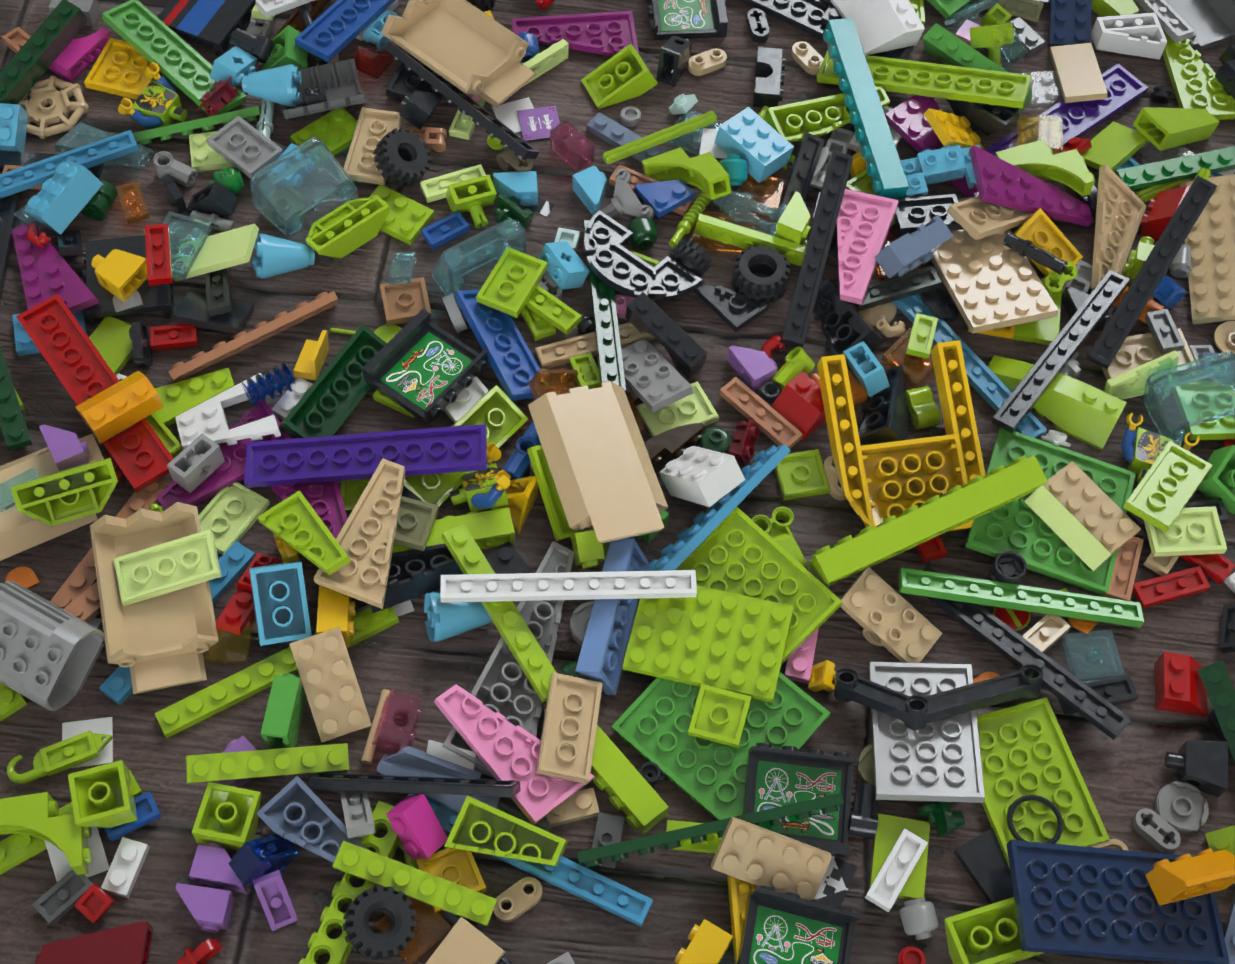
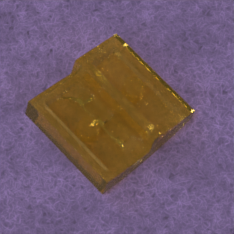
[1018,115,1063,154]

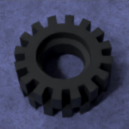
[669,239,712,278]

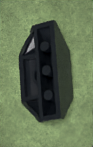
[946,99,1020,135]

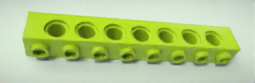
[299,801,400,964]

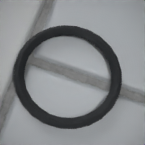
[1007,795,1063,844]

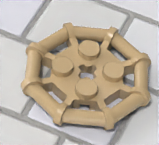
[18,76,89,139]

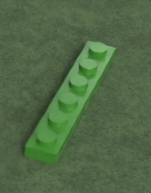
[132,106,260,145]

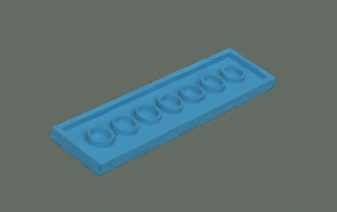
[645,444,791,571]

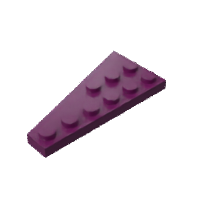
[512,11,639,56]
[12,222,99,314]

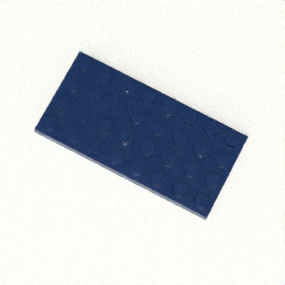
[1007,840,1230,964]

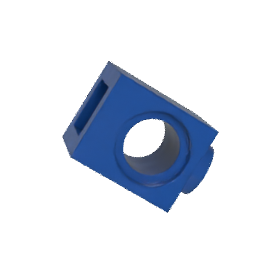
[1152,275,1188,308]

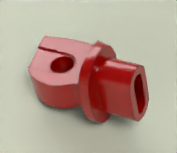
[177,939,223,964]

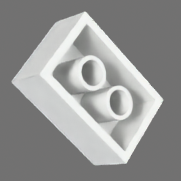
[659,446,745,507]

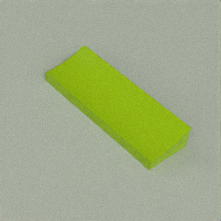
[403,385,528,506]

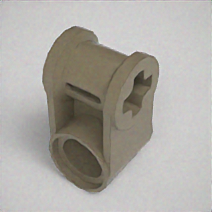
[496,148,533,172]

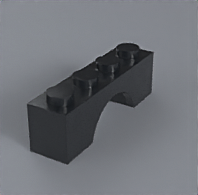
[625,292,707,378]

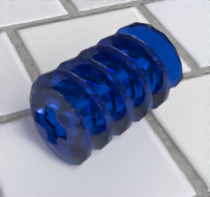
[241,363,295,408]

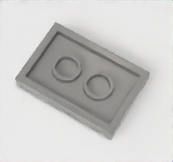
[206,116,283,179]

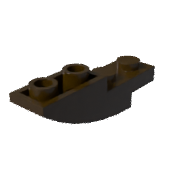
[644,422,705,469]

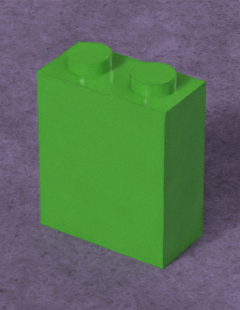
[261,673,307,749]

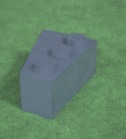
[874,215,954,279]

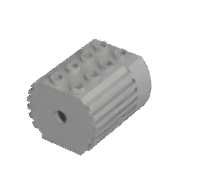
[0,581,104,711]

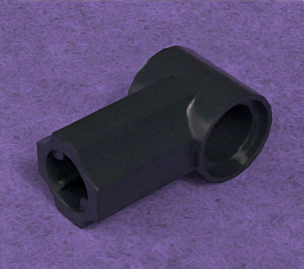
[229,28,275,63]
[849,783,878,840]

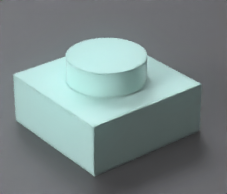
[669,94,698,115]
[555,228,580,252]

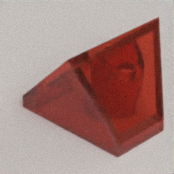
[349,47,394,79]

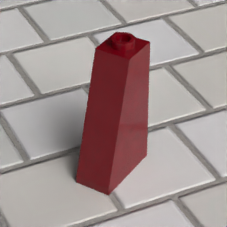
[35,921,154,964]

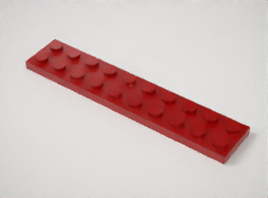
[16,294,174,493]

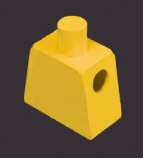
[91,249,148,302]

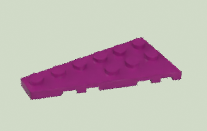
[885,95,979,198]
[969,145,1094,227]
[156,397,291,511]
[270,481,347,539]

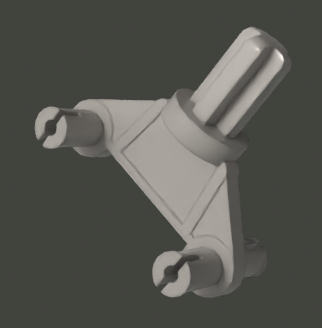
[600,169,654,219]

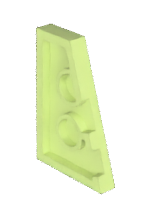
[1104,350,1179,400]

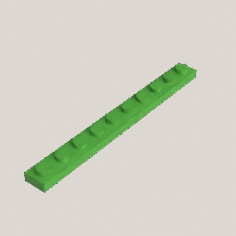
[898,568,1144,628]

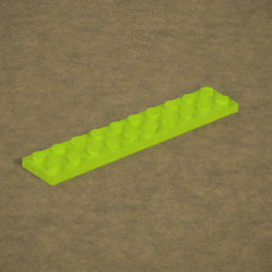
[817,50,1032,109]

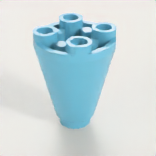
[242,64,302,107]
[252,234,315,279]

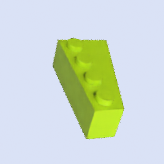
[444,796,569,867]

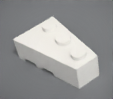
[1091,13,1167,60]

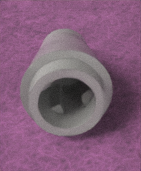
[1169,244,1192,278]

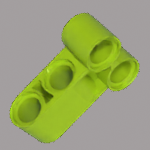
[752,506,808,570]

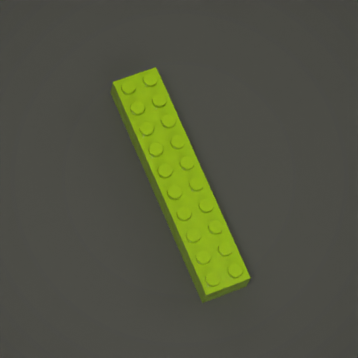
[807,455,1048,587]

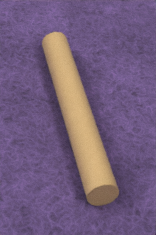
[361,689,392,765]

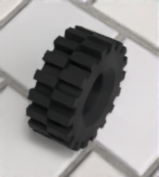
[374,128,432,187]
[343,885,417,961]

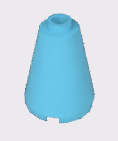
[424,592,491,642]

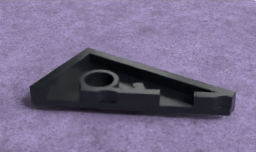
[693,280,769,332]

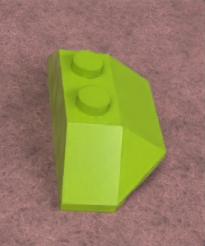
[306,195,391,258]
[10,458,118,526]

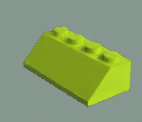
[944,897,1043,964]

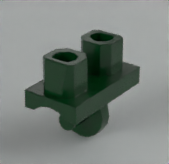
[493,194,534,235]
[918,801,965,837]

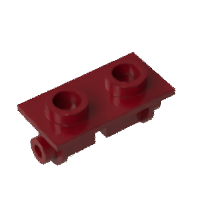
[197,77,238,116]
[729,417,760,466]

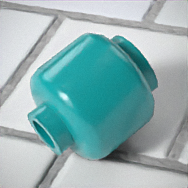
[720,154,747,186]

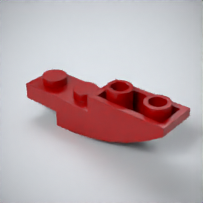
[216,553,281,635]

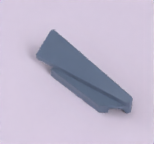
[376,746,501,812]

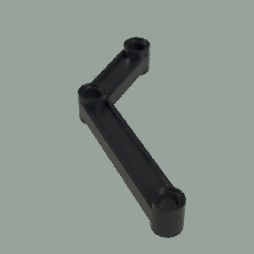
[834,664,1044,730]

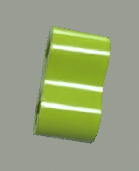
[1041,261,1078,297]
[905,386,941,430]

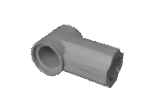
[153,151,198,187]

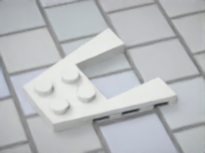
[175,373,281,449]

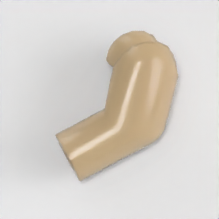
[876,319,906,338]

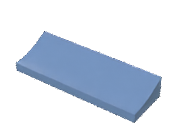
[575,538,649,695]

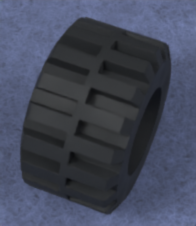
[732,245,790,305]

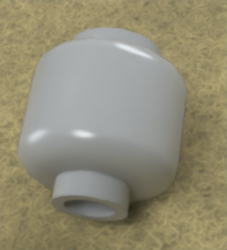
[899,897,939,940]

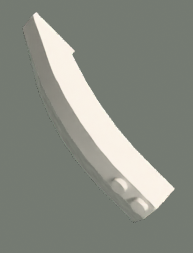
[830,0,925,56]

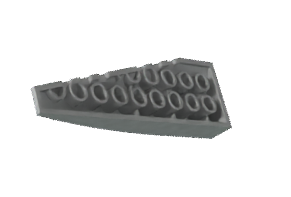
[442,541,575,778]

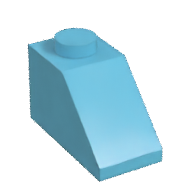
[573,165,607,216]
[493,171,538,206]

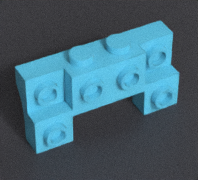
[901,145,980,198]

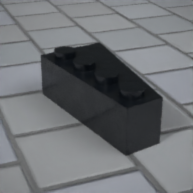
[371,544,464,614]

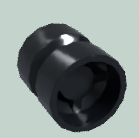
[987,551,1027,585]

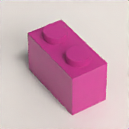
[386,794,448,860]

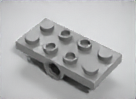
[621,338,693,413]

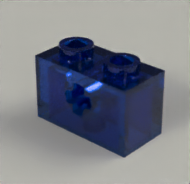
[229,834,298,885]

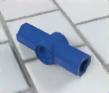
[502,421,541,480]

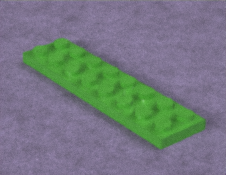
[102,0,246,116]

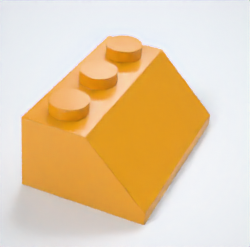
[75,371,164,444]
[1145,849,1235,906]

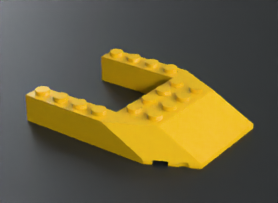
[817,340,986,531]

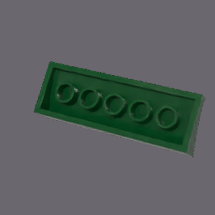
[279,324,387,439]

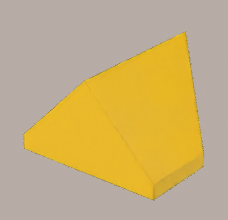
[500,476,538,533]

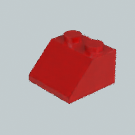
[1140,186,1190,242]
[771,371,826,441]
[1155,651,1208,717]

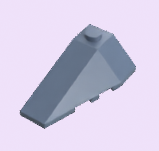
[256,776,368,863]

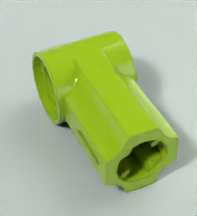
[771,347,815,392]

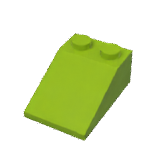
[581,44,658,109]

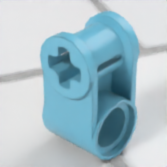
[363,11,397,51]

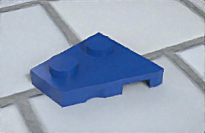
[634,180,694,218]

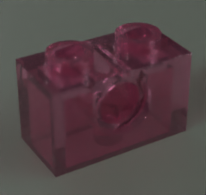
[550,120,595,172]
[372,689,422,752]

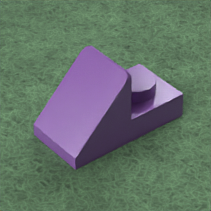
[252,870,298,931]

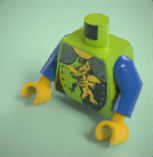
[118,62,187,128]
[1121,413,1199,483]
[449,443,511,512]

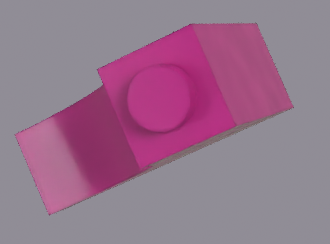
[48,28,110,83]

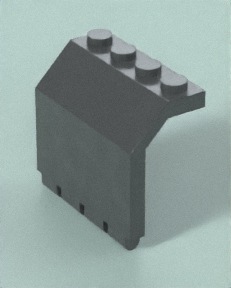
[1165,0,1235,52]
[279,58,369,119]

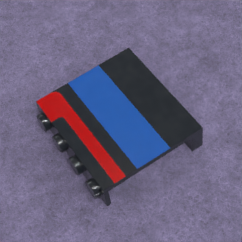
[157,0,256,57]

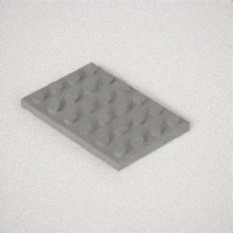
[869,662,985,803]

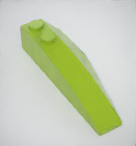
[764,86,890,143]
[988,355,1127,451]

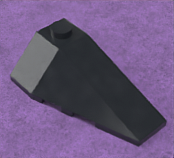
[815,278,885,362]
[856,364,908,446]

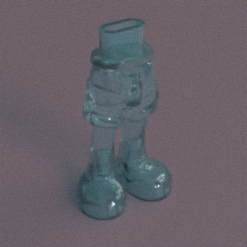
[712,191,788,236]

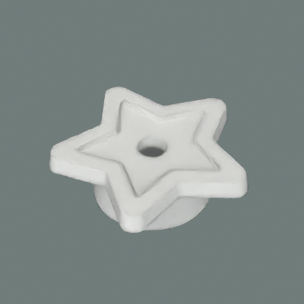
[1041,430,1071,447]

